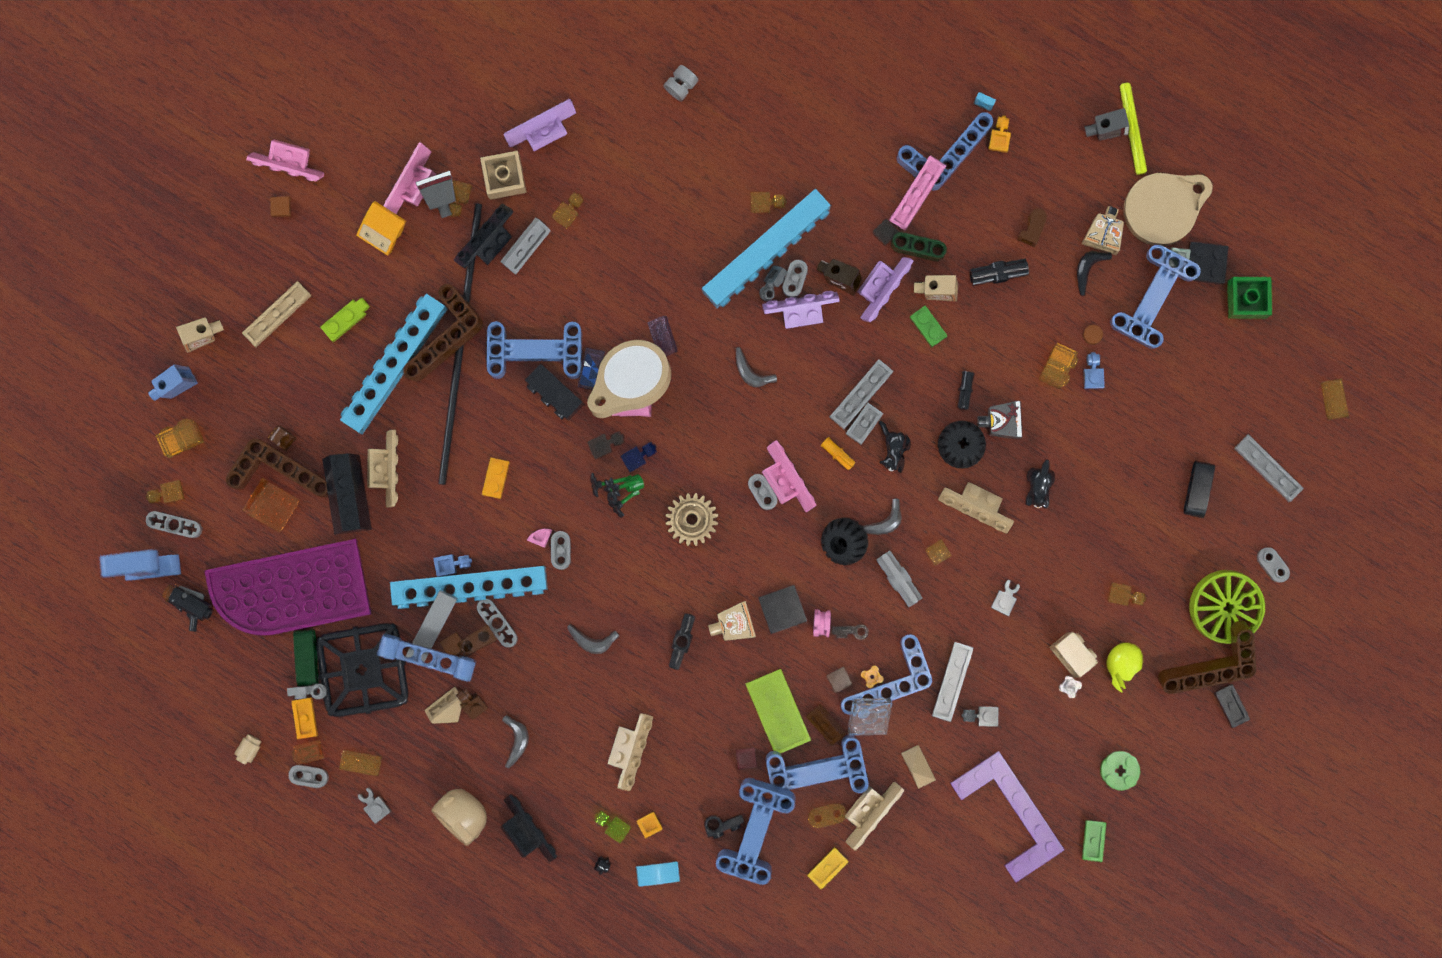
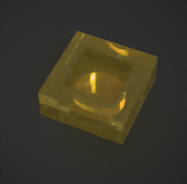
[925,539,952,566]

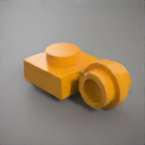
[988,115,1011,153]

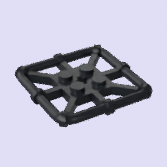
[316,623,409,717]

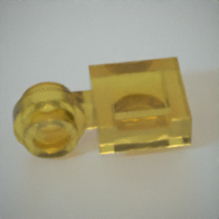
[449,180,472,218]
[551,192,584,229]
[751,192,787,213]
[146,480,185,503]
[1108,583,1147,606]

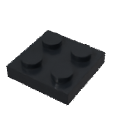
[1186,242,1229,285]
[758,585,807,634]

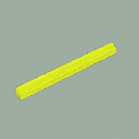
[1120,83,1147,175]

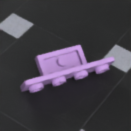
[504,99,576,151]
[857,257,913,322]
[762,291,839,329]

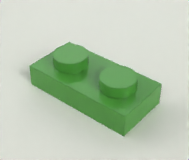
[909,306,947,348]
[1082,820,1106,862]

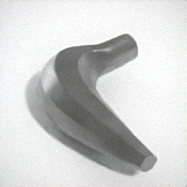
[736,347,777,387]
[863,499,902,535]
[567,624,619,654]
[502,715,529,769]

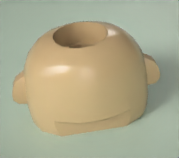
[431,789,487,846]

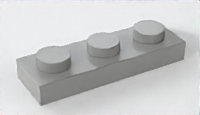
[500,218,551,275]

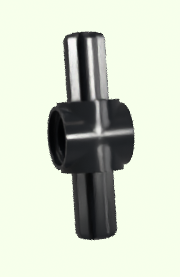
[669,613,695,670]

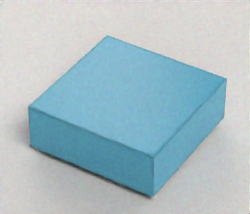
[974,92,996,111]

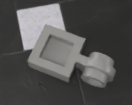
[287,684,327,699]

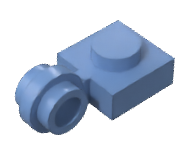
[1083,352,1105,389]
[433,554,472,577]

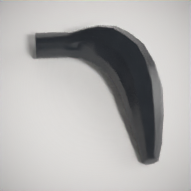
[1077,251,1112,296]

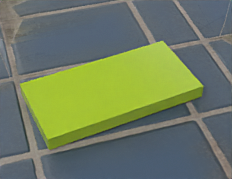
[746,669,811,754]

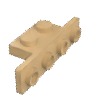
[367,430,398,508]
[938,482,1014,533]
[608,713,653,791]
[845,782,904,850]

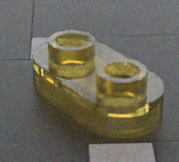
[808,803,846,828]

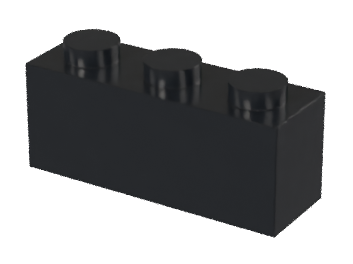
[525,364,584,421]

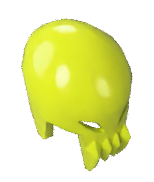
[1107,643,1143,693]

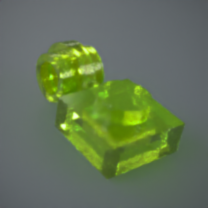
[594,811,631,843]

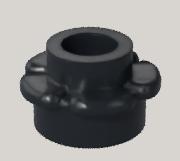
[594,856,611,875]

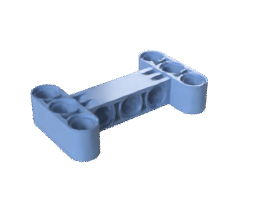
[1110,245,1201,349]
[487,321,582,379]
[100,550,181,581]
[377,634,476,682]
[766,735,868,805]
[716,778,796,885]

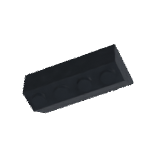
[322,453,372,535]

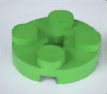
[1100,751,1140,790]

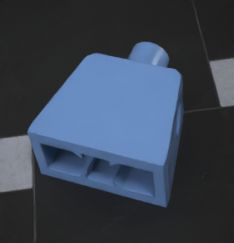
[148,365,198,401]

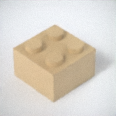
[480,151,527,200]
[1049,632,1098,677]

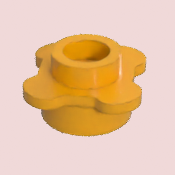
[861,666,884,688]

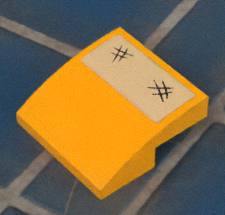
[356,201,406,256]

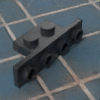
[454,203,514,269]
[500,794,557,862]

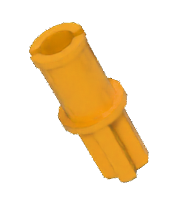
[821,437,855,470]

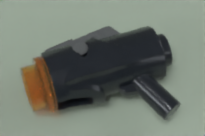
[162,584,213,632]

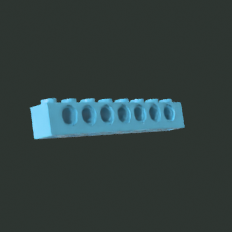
[340,294,448,435]
[390,566,548,609]

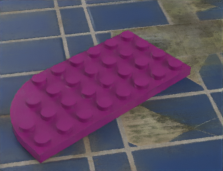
[204,539,371,635]

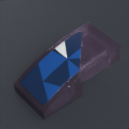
[577,347,605,390]

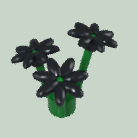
[590,473,644,518]

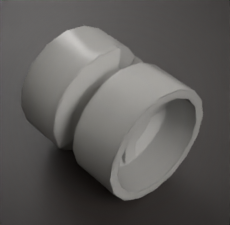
[663,65,699,101]

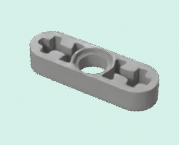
[146,511,202,538]
[477,599,518,647]

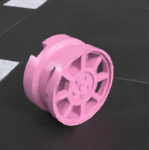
[813,609,831,637]

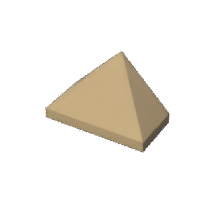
[424,687,462,724]
[901,745,936,789]

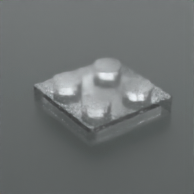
[847,698,892,736]

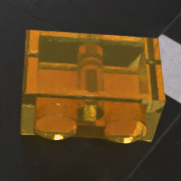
[1039,343,1079,389]
[156,418,204,458]

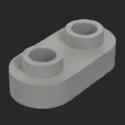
[783,260,808,297]
[748,474,777,510]
[551,531,571,570]
[1257,548,1290,583]
[289,765,329,788]

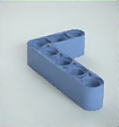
[897,113,993,190]
[840,635,932,715]

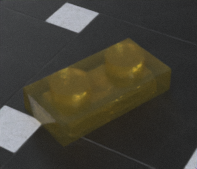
[1321,379,1349,420]
[339,750,382,776]

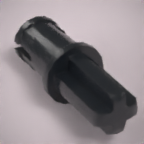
[957,371,975,410]

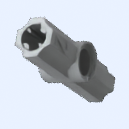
[876,550,922,607]

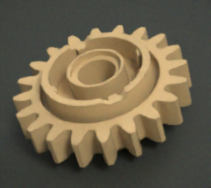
[666,493,718,546]

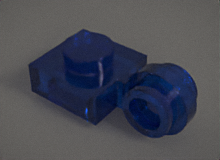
[620,442,657,473]

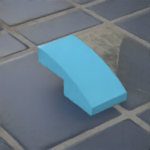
[636,861,680,886]

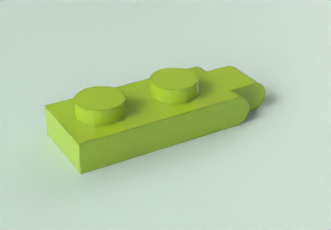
[320,298,370,343]

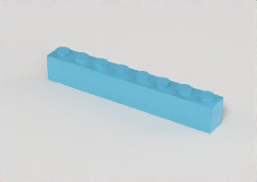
[702,189,831,308]

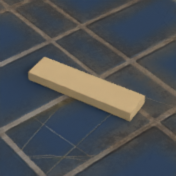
[242,281,312,347]

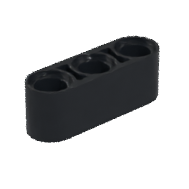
[1183,460,1215,518]

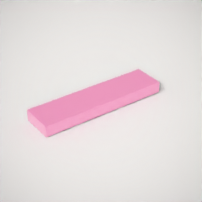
[889,155,947,230]

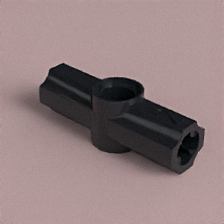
[969,258,1029,286]

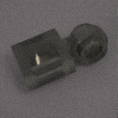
[587,431,625,460]
[831,624,869,640]

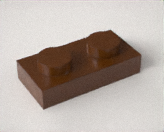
[806,704,846,746]

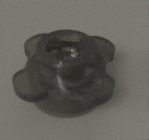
[1059,675,1082,698]

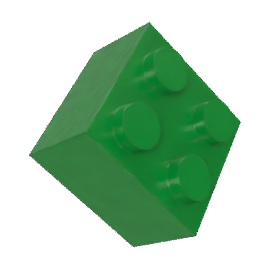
[1227,277,1272,319]

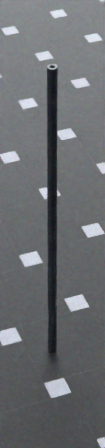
[438,203,483,485]

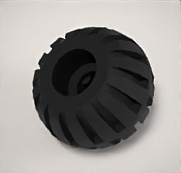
[938,421,986,469]
[821,518,869,565]

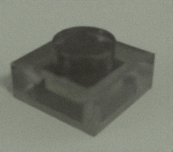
[872,219,899,246]

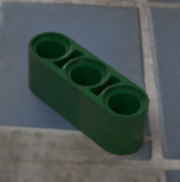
[891,232,947,261]
[293,629,319,687]

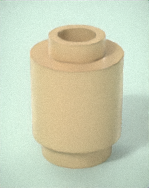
[234,734,262,764]

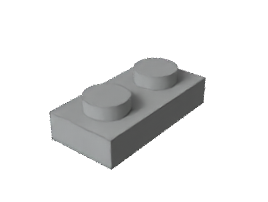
[846,403,884,445]

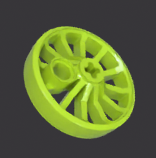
[1189,570,1265,644]

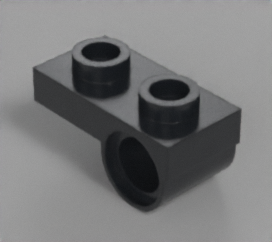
[705,814,744,839]

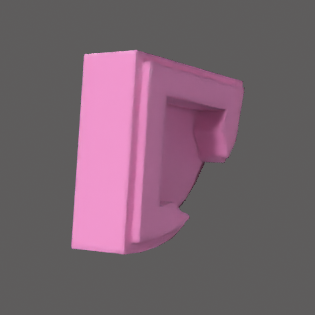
[527,529,553,548]

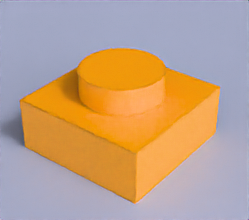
[636,812,663,838]

